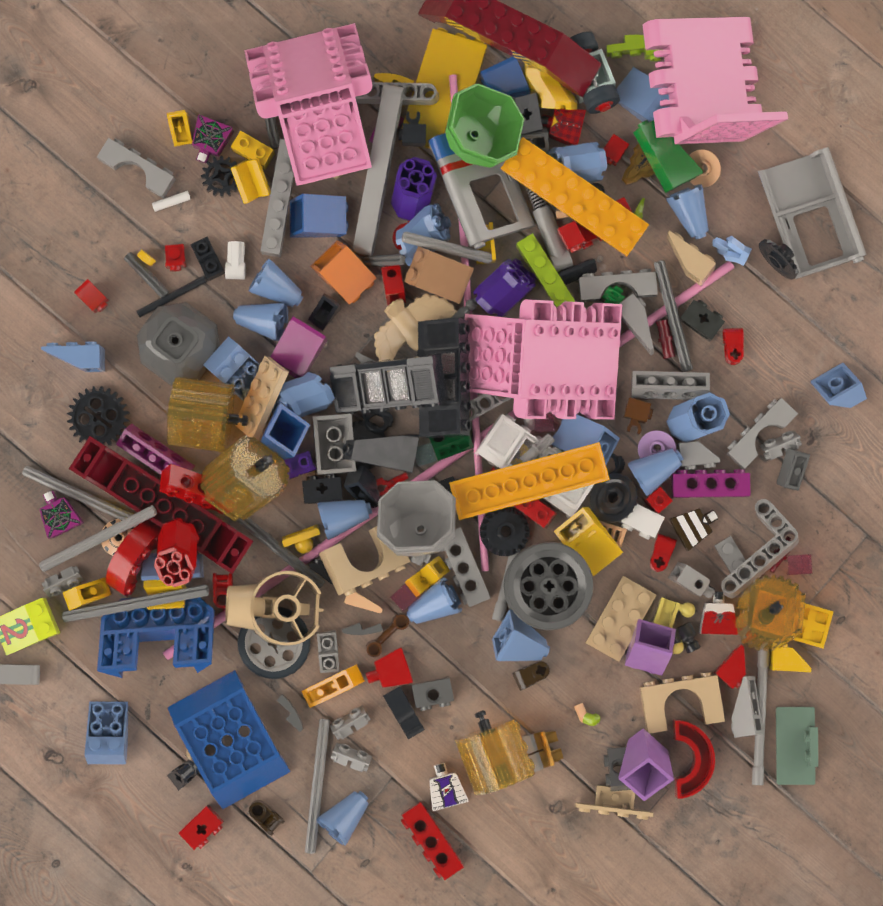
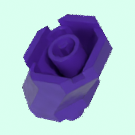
[391,157,437,221]
[473,258,537,317]

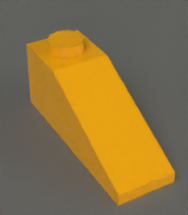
[302,664,365,708]

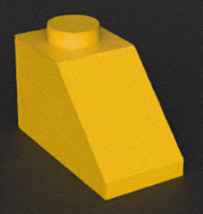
[63,577,111,611]
[770,643,811,672]

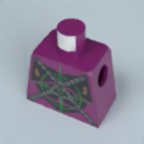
[192,115,234,164]
[40,491,84,539]

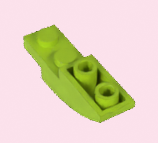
[605,35,663,62]

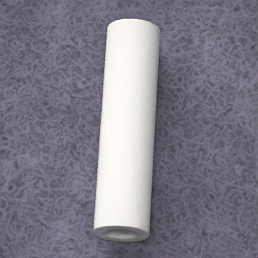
[152,191,191,212]

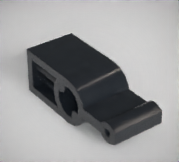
[383,686,425,739]

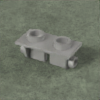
[759,431,802,460]
[42,566,84,597]
[330,706,371,740]
[331,743,372,772]

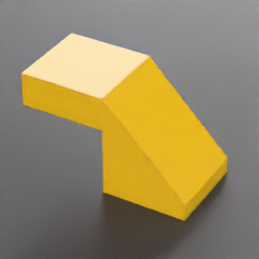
[405,556,451,597]

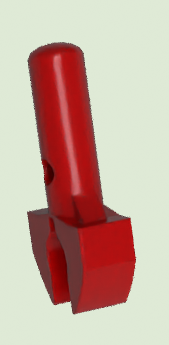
[376,472,409,496]

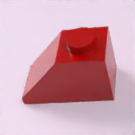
[74,279,109,313]
[714,644,746,689]

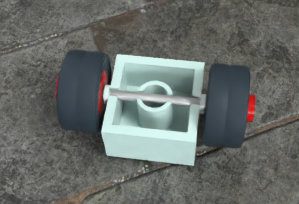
[570,32,620,114]

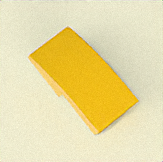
[373,73,414,91]

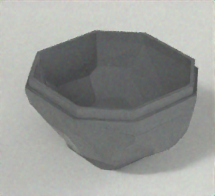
[137,302,220,386]

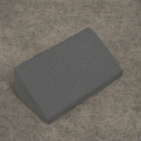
[776,448,810,491]

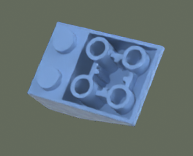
[204,336,260,401]
[41,342,105,372]
[84,701,128,764]

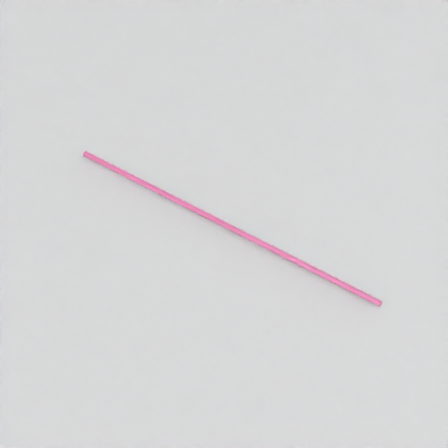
[449,75,489,571]

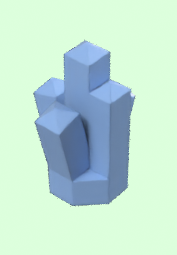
[712,236,752,266]

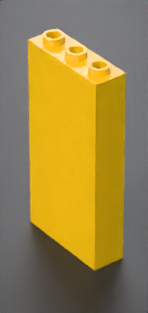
[401,27,487,149]

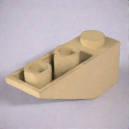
[667,230,716,286]

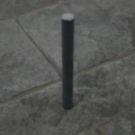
[136,275,207,317]

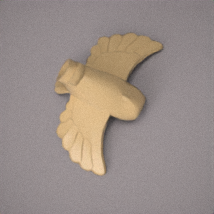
[374,293,457,372]

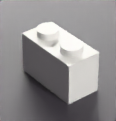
[619,504,665,540]

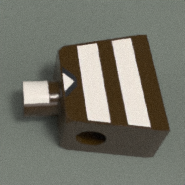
[669,508,718,551]

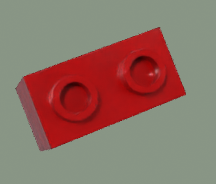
[178,805,224,850]

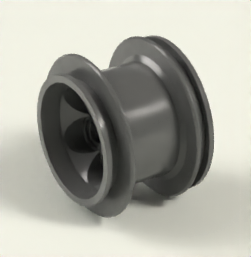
[504,542,593,630]

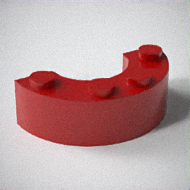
[557,197,633,253]
[106,520,161,597]
[673,719,715,799]

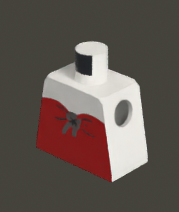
[699,592,738,635]

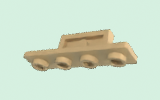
[575,785,653,820]

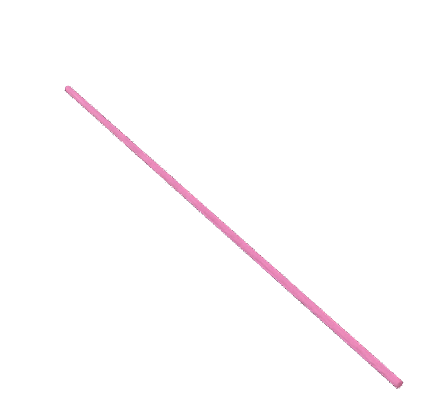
[163,261,734,660]

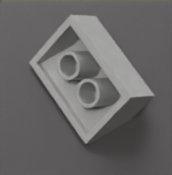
[313,414,356,476]

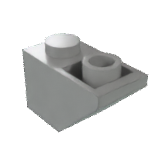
[677,441,720,470]

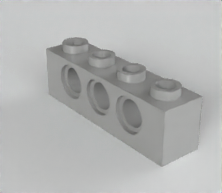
[631,371,710,400]
[441,527,490,607]

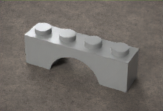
[97,138,176,199]
[578,269,658,302]
[726,398,798,469]

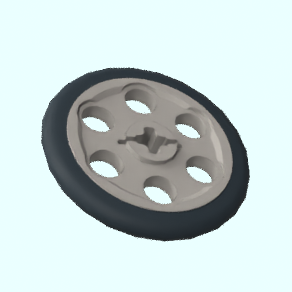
[238,606,310,679]

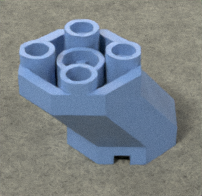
[546,142,607,183]
[395,203,451,266]
[272,372,335,417]
[666,392,730,443]

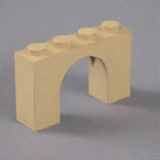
[319,526,410,596]
[639,672,725,734]

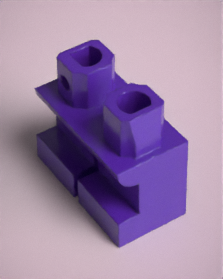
[276,451,317,482]

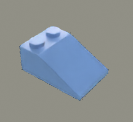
[616,67,670,122]

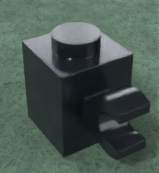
[399,111,426,147]

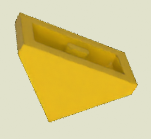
[166,110,193,147]

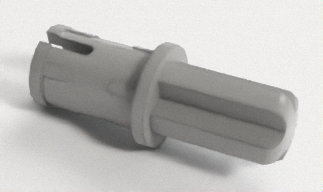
[519,434,555,463]

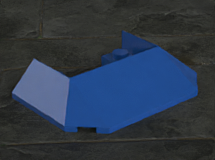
[97,597,215,678]

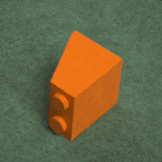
[310,240,376,305]

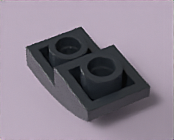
[190,236,225,281]

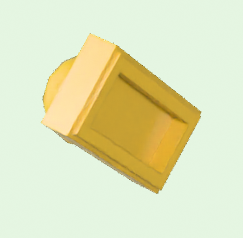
[282,525,320,554]

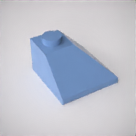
[810,363,867,408]

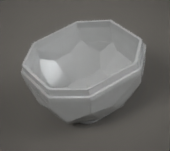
[377,480,456,556]

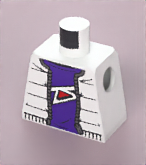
[429,763,469,811]

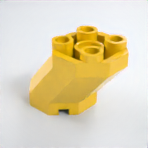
[521,63,577,110]

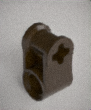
[512,661,550,691]
[249,800,285,836]

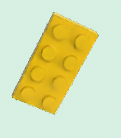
[748,590,834,649]

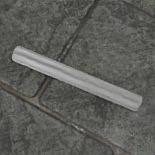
[402,232,492,264]

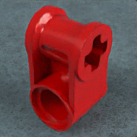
[722,328,744,365]
[650,533,677,572]
[212,573,233,609]

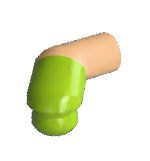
[574,703,600,726]

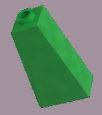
[633,120,703,193]

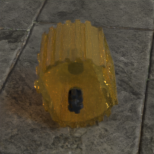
[167,377,248,453]
[200,435,290,521]
[735,575,806,651]
[455,710,535,795]

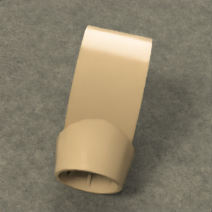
[225,571,324,645]

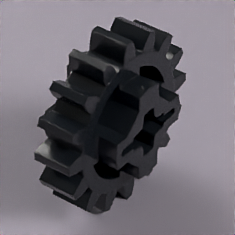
[201,155,237,198]

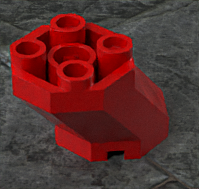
[154,518,200,587]

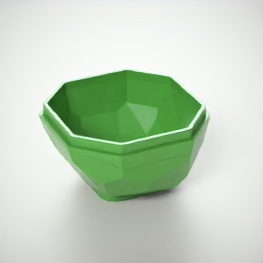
[445,84,524,168]

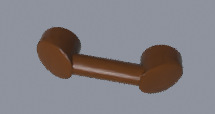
[366,614,409,657]

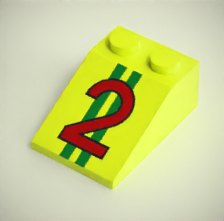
[0,598,60,656]

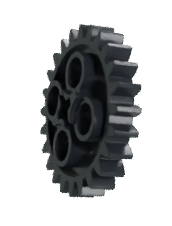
[67,386,130,446]

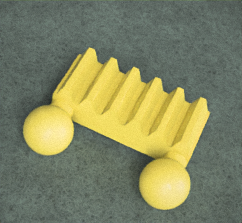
[653,597,695,655]

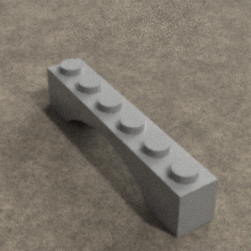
[261,139,294,258]

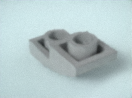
[317,630,340,673]

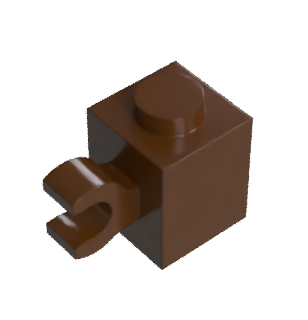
[623,398,654,435]

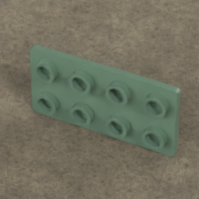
[776,707,818,785]

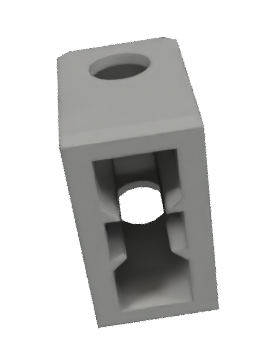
[668,562,715,598]

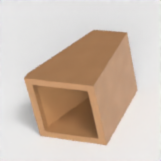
[404,246,474,304]

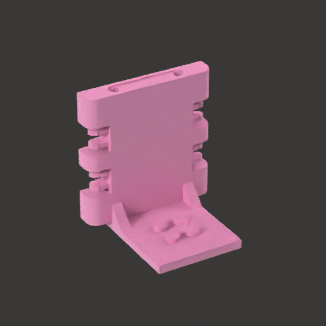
[643,17,788,145]
[244,23,372,186]
[465,299,622,419]

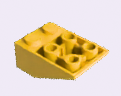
[554,507,624,576]

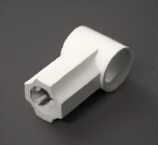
[225,241,246,280]

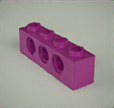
[116,424,195,474]
[671,469,751,498]

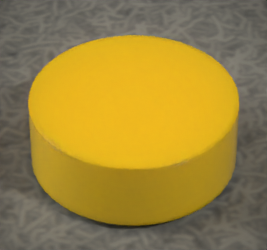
[137,249,156,266]

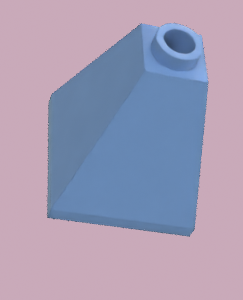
[492,609,550,661]

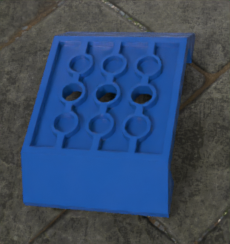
[167,670,291,809]

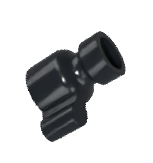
[674,622,701,654]

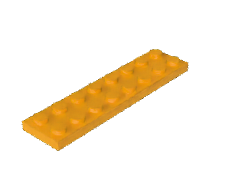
[501,137,649,257]
[449,442,610,520]

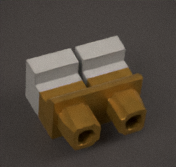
[521,730,564,773]

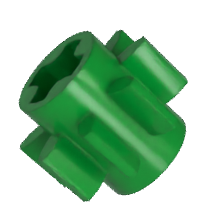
[601,285,625,304]

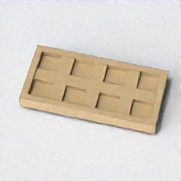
[235,356,289,441]
[585,576,656,662]

